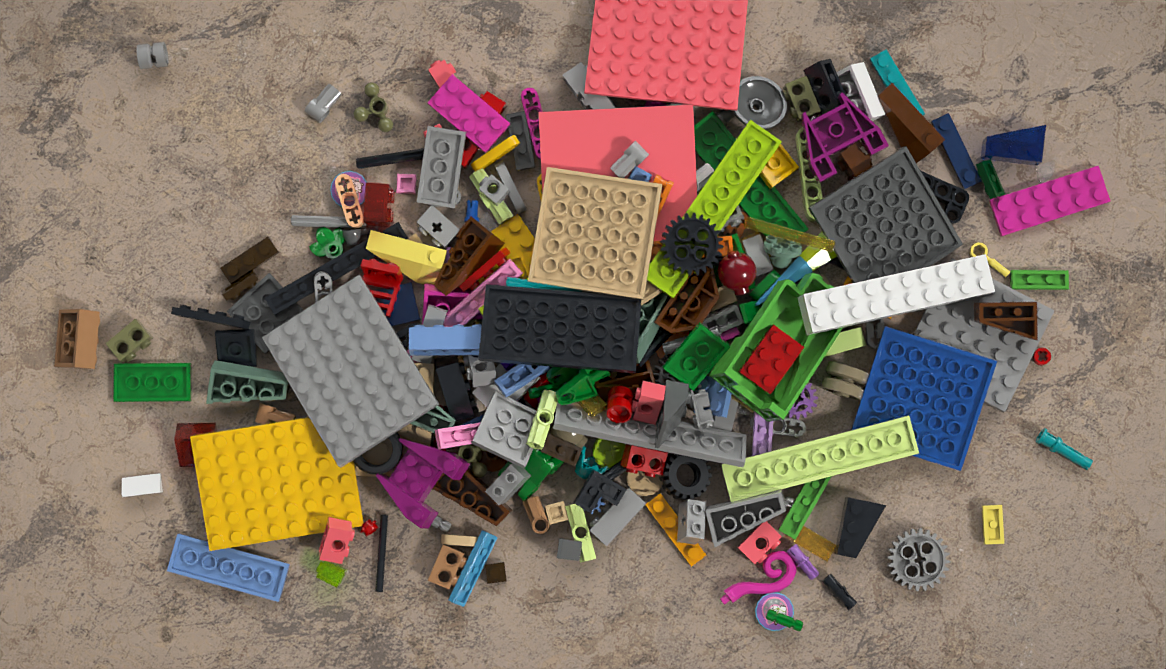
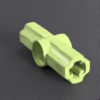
[469,168,513,225]
[526,390,558,450]
[565,504,596,563]

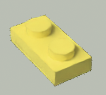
[981,505,1004,544]

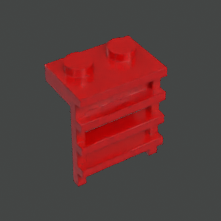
[361,259,404,317]

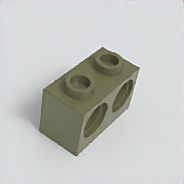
[783,76,821,122]
[105,319,153,362]

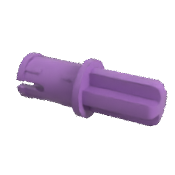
[786,544,819,580]

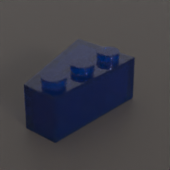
[981,125,1046,166]

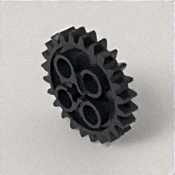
[660,213,724,277]

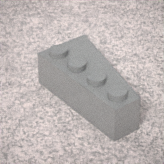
[562,62,615,110]
[705,489,786,547]

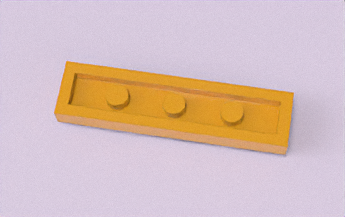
[645,493,706,567]

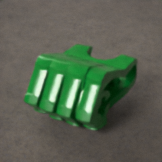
[498,449,564,501]

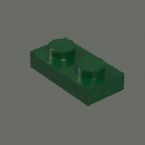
[976,159,1005,200]

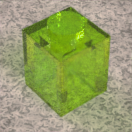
[315,561,348,588]

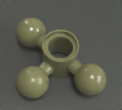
[353,82,393,132]
[458,445,487,478]

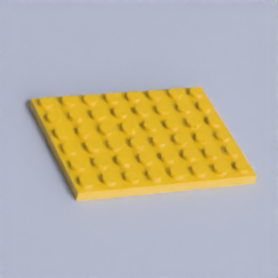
[190,417,364,551]

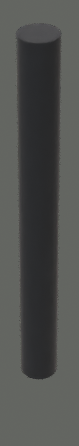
[375,514,388,592]

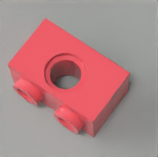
[632,381,666,425]
[319,517,355,564]
[737,521,782,564]

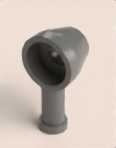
[342,225,379,246]

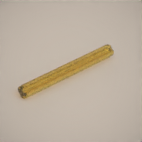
[744,217,836,252]

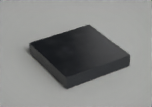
[215,329,258,367]

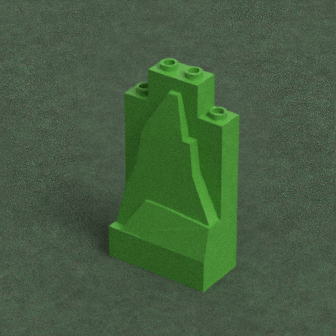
[709,273,843,422]

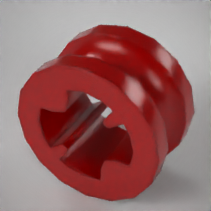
[1032,348,1051,366]

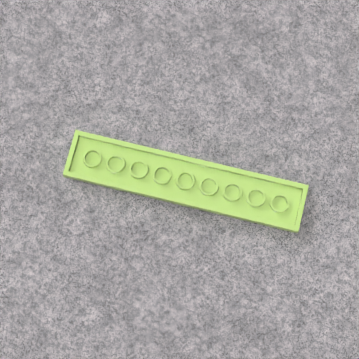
[721,416,919,502]

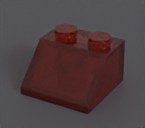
[174,422,217,467]

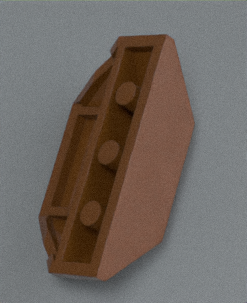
[654,267,720,333]

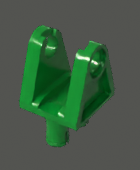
[546,367,610,405]

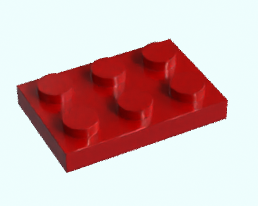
[738,324,804,394]

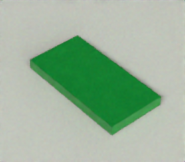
[113,363,192,402]

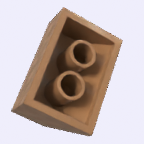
[54,309,100,369]

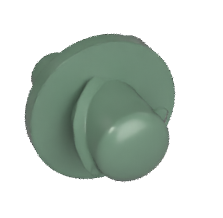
[763,235,802,268]

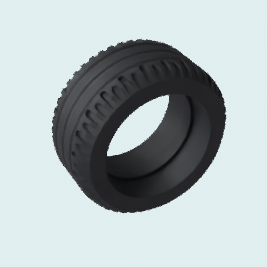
[353,432,403,475]

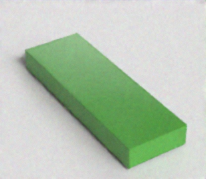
[1010,270,1069,290]

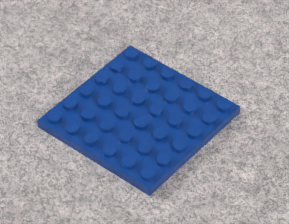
[851,326,997,471]

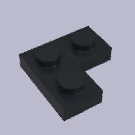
[573,469,627,513]

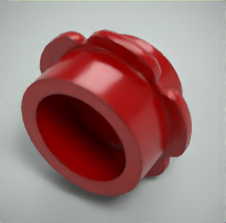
[360,519,379,537]

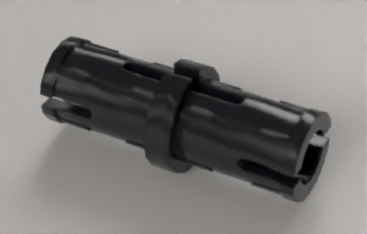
[822,573,857,610]

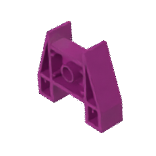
[801,93,889,184]
[376,438,470,529]

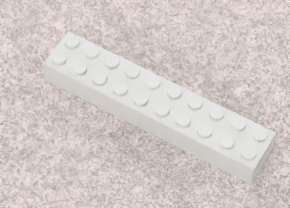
[798,254,995,335]

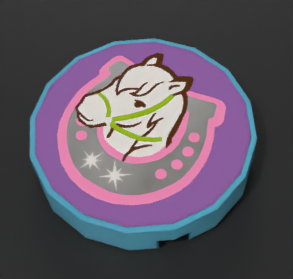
[330,171,369,208]
[755,592,794,631]

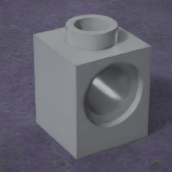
[479,174,510,206]

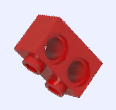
[621,444,668,477]

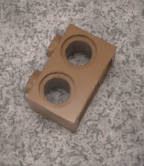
[428,544,467,589]

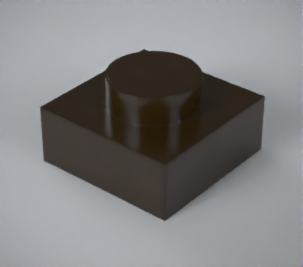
[485,562,507,584]

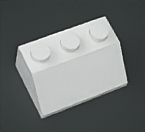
[837,62,885,121]

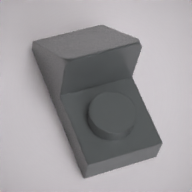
[557,538,582,561]

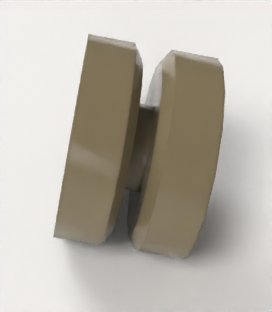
[820,361,869,400]

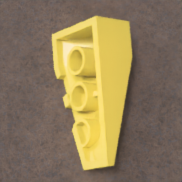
[366,230,447,285]

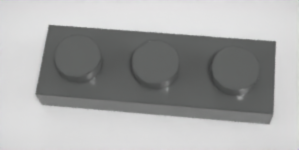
[506,111,535,171]

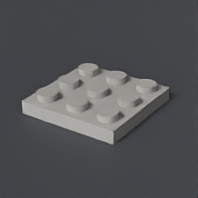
[471,391,546,469]

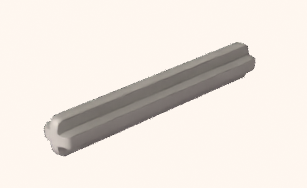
[291,215,367,228]

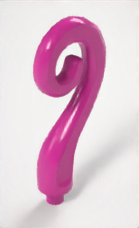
[720,551,796,605]

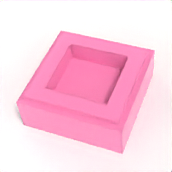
[396,174,417,194]

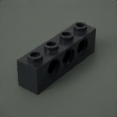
[803,59,847,115]

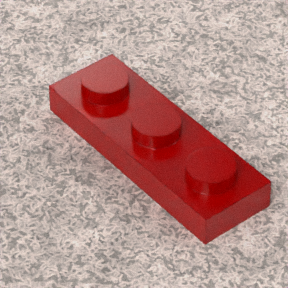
[459,247,510,292]

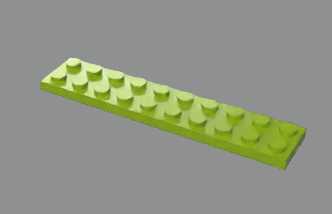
[647,120,782,299]

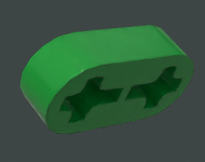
[749,270,781,301]

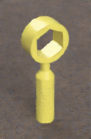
[969,242,1010,278]

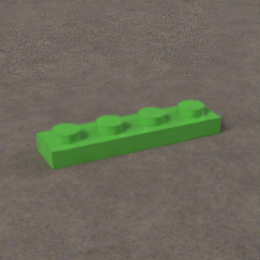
[778,476,832,540]

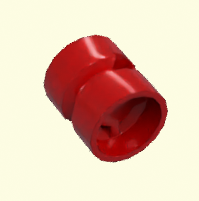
[606,386,633,423]

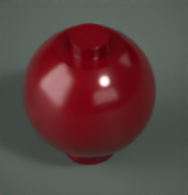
[718,250,757,295]

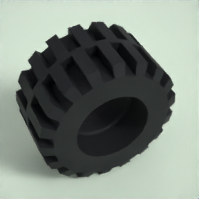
[659,454,712,500]

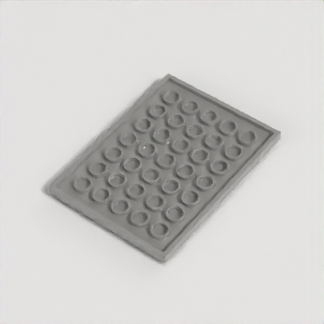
[262,275,439,468]

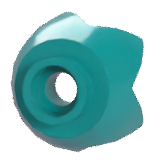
[575,446,609,480]

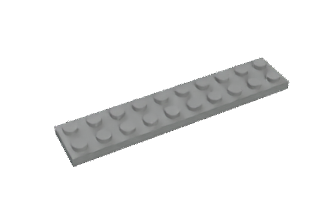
[553,401,746,467]

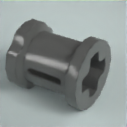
[715,109,735,126]

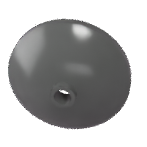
[733,76,787,130]

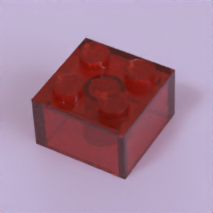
[363,182,395,227]

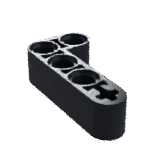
[920,170,969,225]

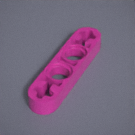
[521,88,542,160]

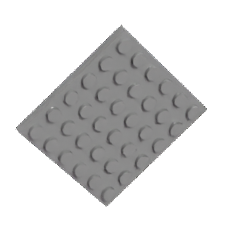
[913,258,1055,413]

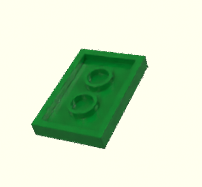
[663,322,730,391]

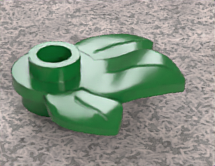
[309,227,345,259]

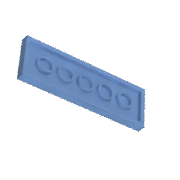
[167,533,290,602]

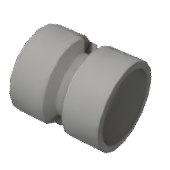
[137,42,169,69]

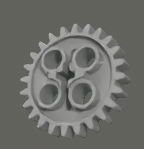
[887,528,951,591]

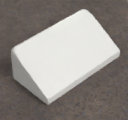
[122,473,163,497]

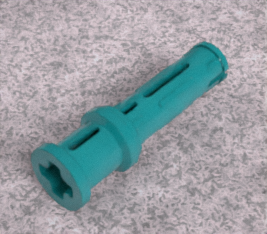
[1035,428,1093,470]

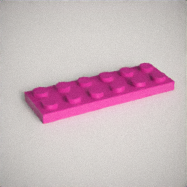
[989,165,1111,237]

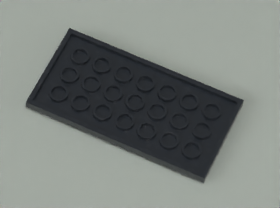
[478,284,641,373]

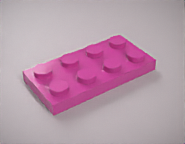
[427,74,511,153]

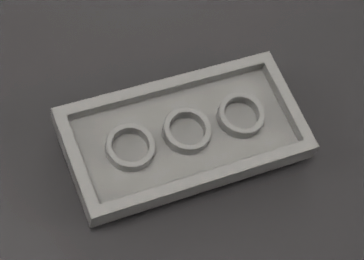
[417,126,466,208]

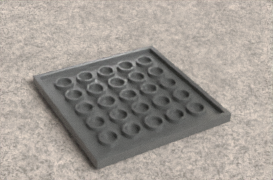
[809,146,963,283]

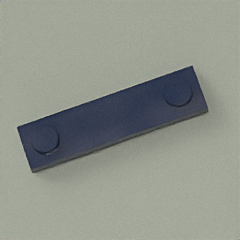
[931,113,981,190]

